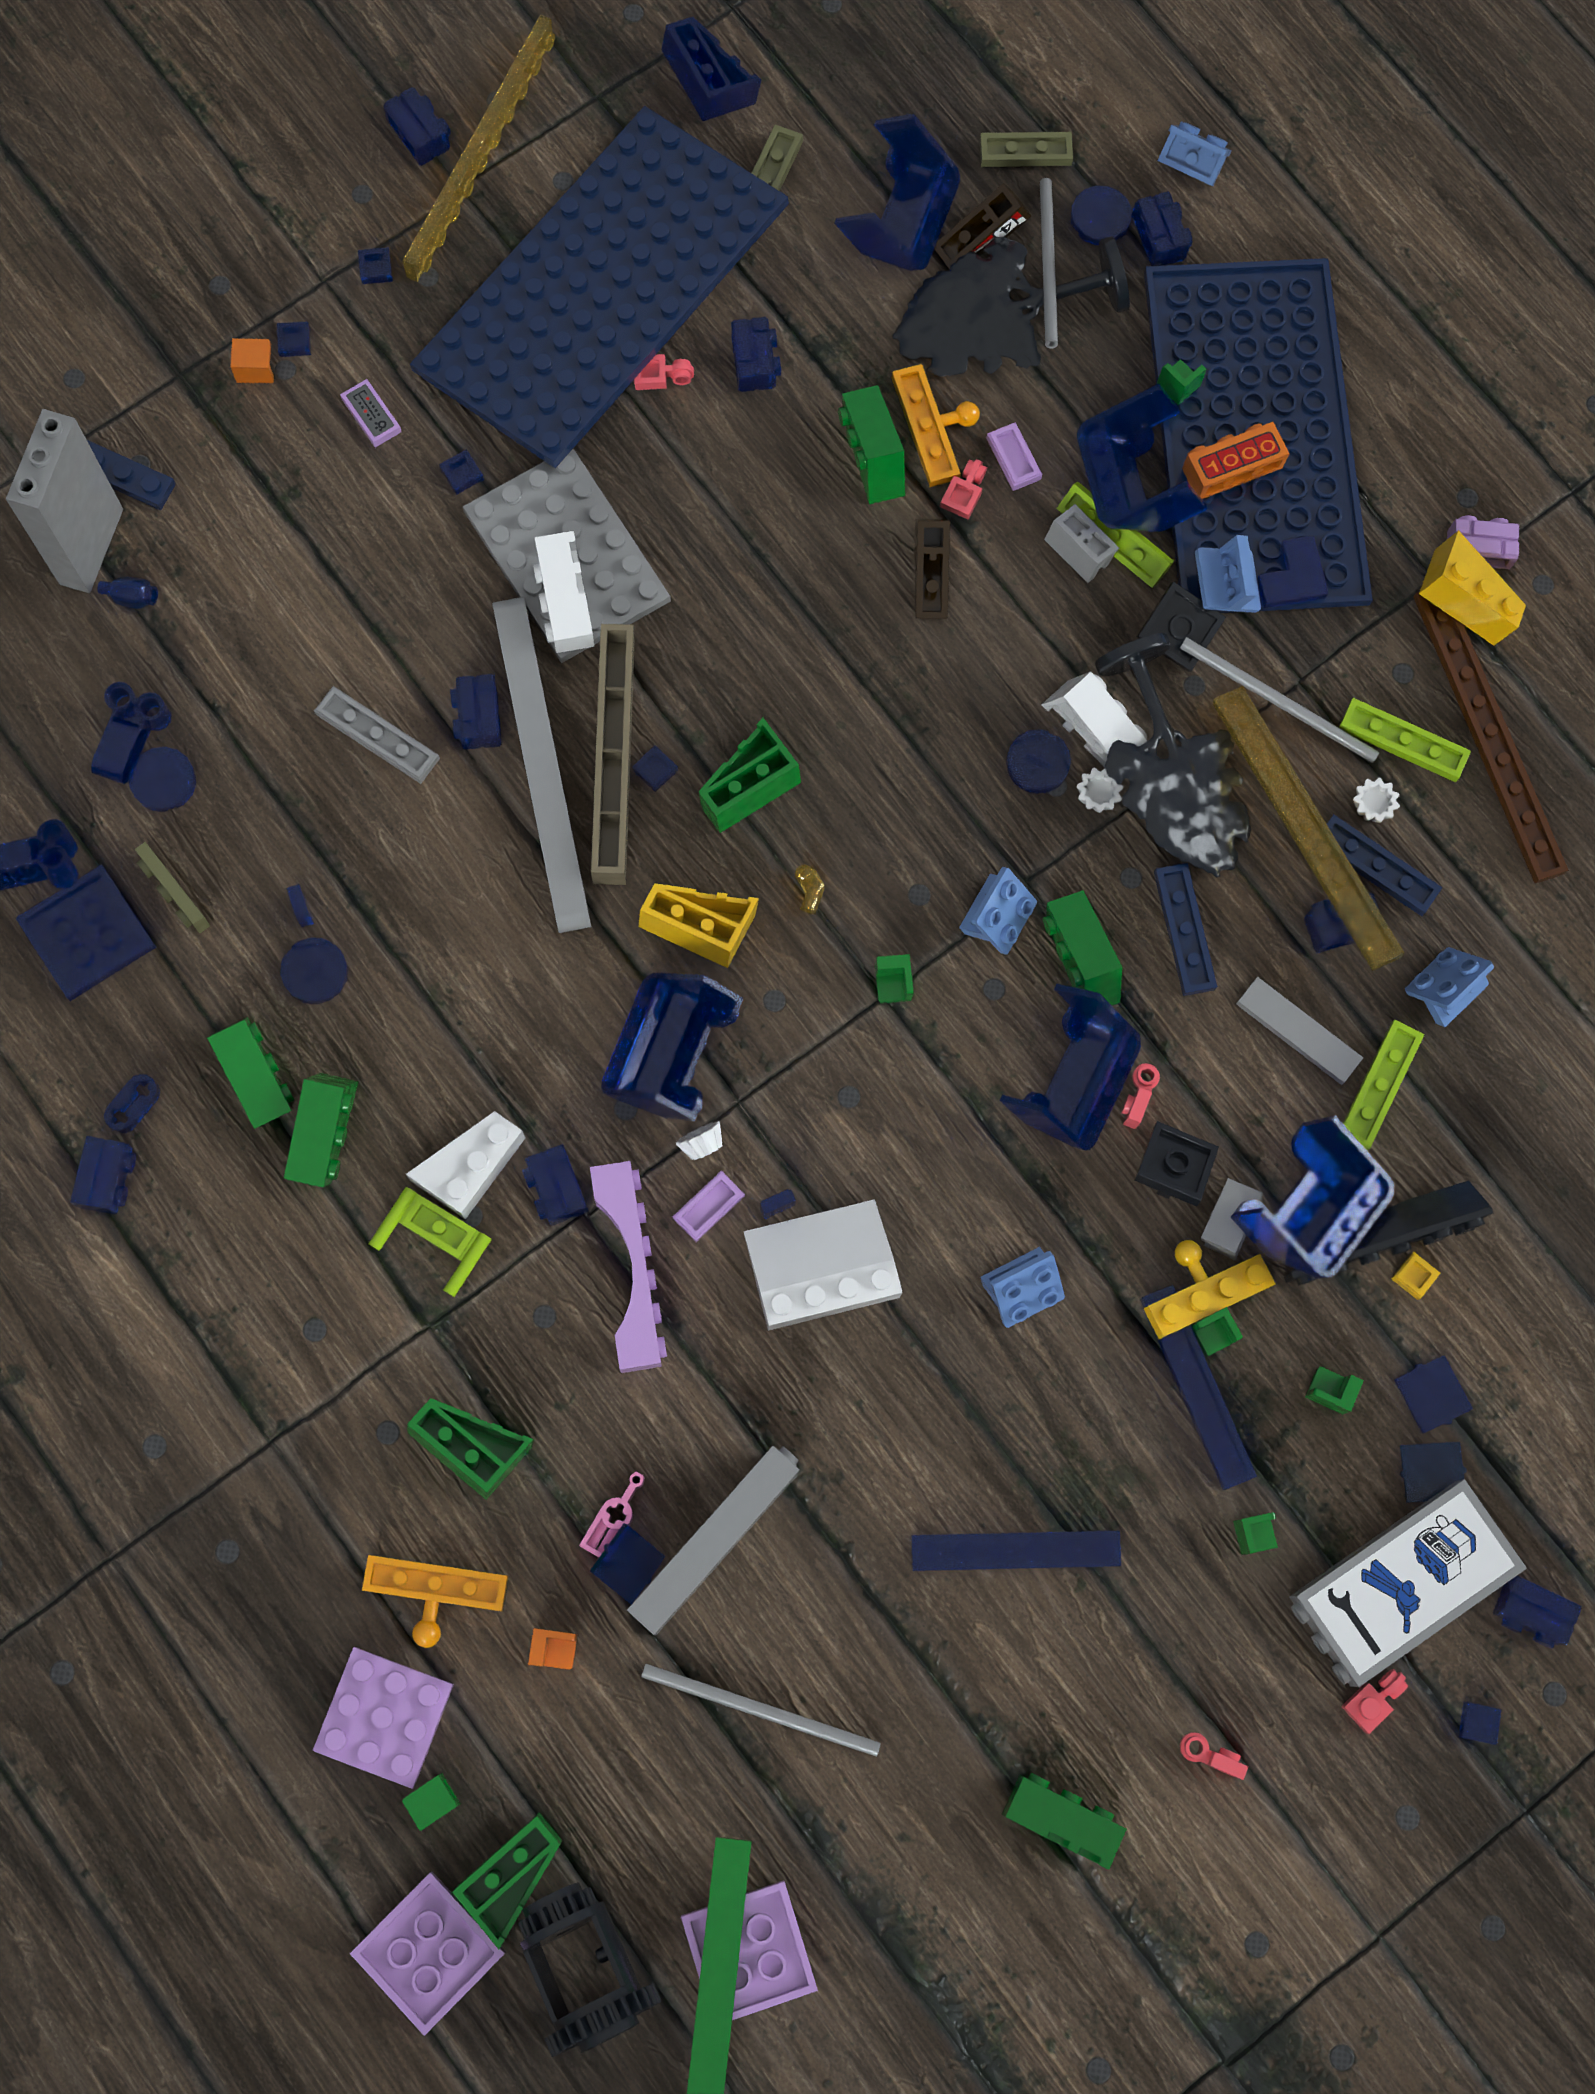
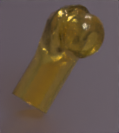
[795,864,825,914]

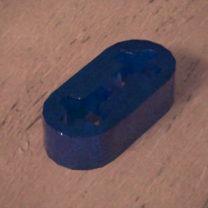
[104,1074,160,1133]

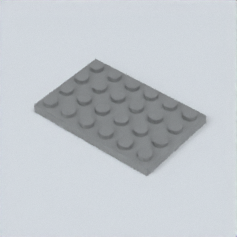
[463,449,671,663]

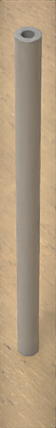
[1040,178,1058,349]
[1180,637,1379,763]
[641,1664,881,1757]

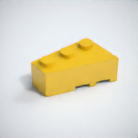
[1419,530,1526,646]
[638,883,759,968]

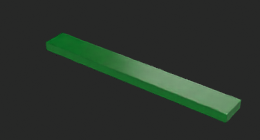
[687,1836,752,2094]

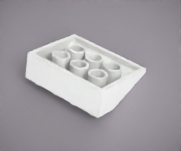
[744,1199,903,1331]

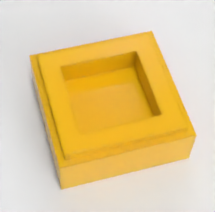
[1391,1252,1441,1300]

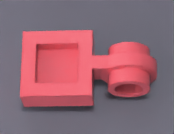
[634,354,694,390]
[940,459,987,520]
[1121,1063,1160,1129]
[1341,1669,1408,1734]
[1180,1732,1249,1780]

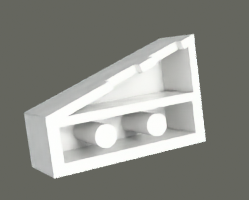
[533,531,594,653]
[1041,672,1148,767]
[406,1111,525,1219]

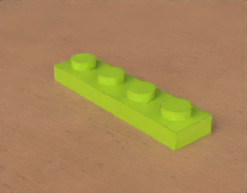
[1056,482,1174,588]
[1338,698,1471,782]
[1336,1020,1425,1152]

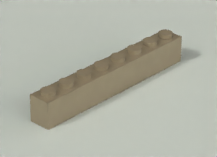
[591,624,635,885]

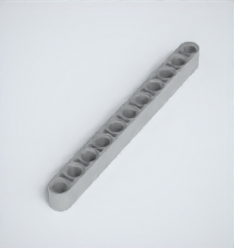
[492,597,591,933]

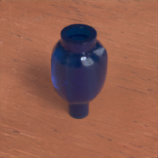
[97,577,158,609]

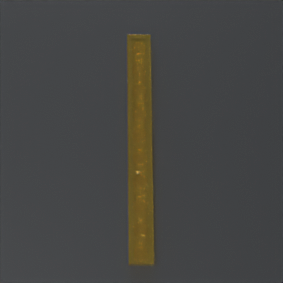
[403,14,555,282]
[1213,686,1404,971]

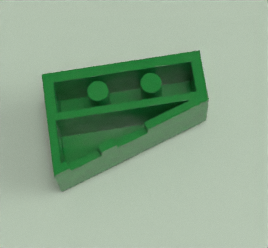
[838,385,905,504]
[699,718,801,833]
[1043,890,1123,1015]
[207,1017,295,1129]
[284,1073,359,1188]
[407,1398,533,1500]
[1002,1773,1127,1870]
[452,1813,562,1950]

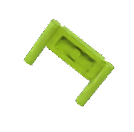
[368,1187,492,1297]

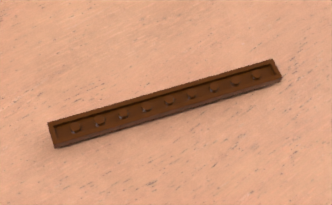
[1413,591,1569,884]

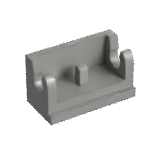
[1044,504,1119,583]
[1201,1178,1263,1261]

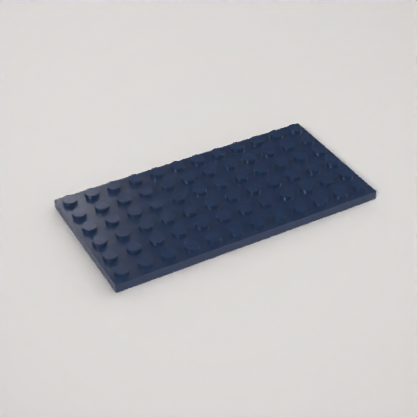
[410,106,789,468]
[1144,258,1373,613]

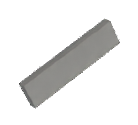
[314,686,440,784]
[1236,977,1363,1085]

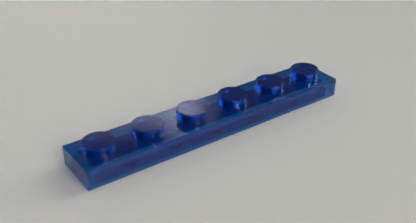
[1140,1285,1257,1490]
[911,1531,1121,1571]

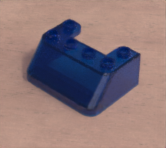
[601,973,743,1121]
[1231,1115,1395,1279]

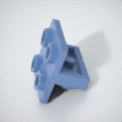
[1157,122,1232,186]
[1195,535,1261,613]
[959,867,1037,955]
[1405,947,1494,1027]
[980,1247,1065,1328]

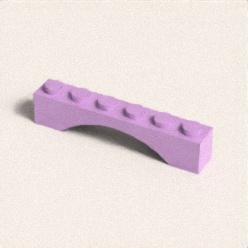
[590,1161,667,1373]

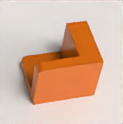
[230,338,274,383]
[528,1628,578,1670]

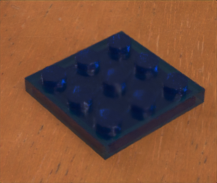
[16,865,156,1001]

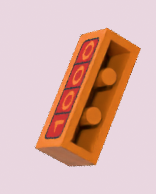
[1182,422,1290,501]

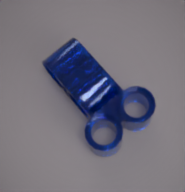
[91,682,172,784]
[0,819,79,891]

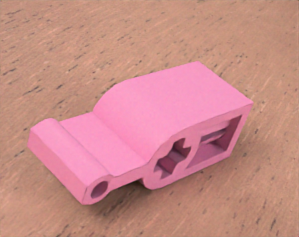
[579,1472,645,1563]

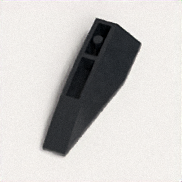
[1284,1180,1493,1286]

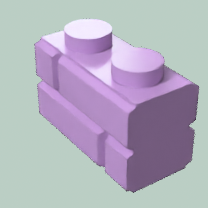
[1447,515,1519,569]

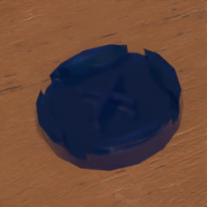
[1071,186,1132,245]
[1006,729,1071,794]
[129,747,196,812]
[280,938,348,1004]

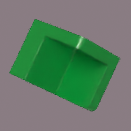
[1157,359,1207,405]
[875,954,913,1003]
[1189,1307,1243,1357]
[1305,1367,1364,1415]
[1233,1512,1278,1555]
[402,1773,461,1831]

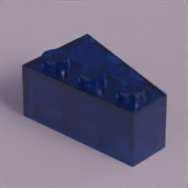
[661,17,761,121]

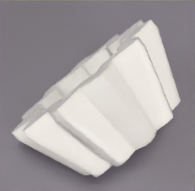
[1076,768,1123,813]
[1353,778,1400,823]
[676,1121,722,1160]

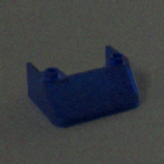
[834,113,960,271]
[1077,384,1208,532]
[999,984,1141,1151]

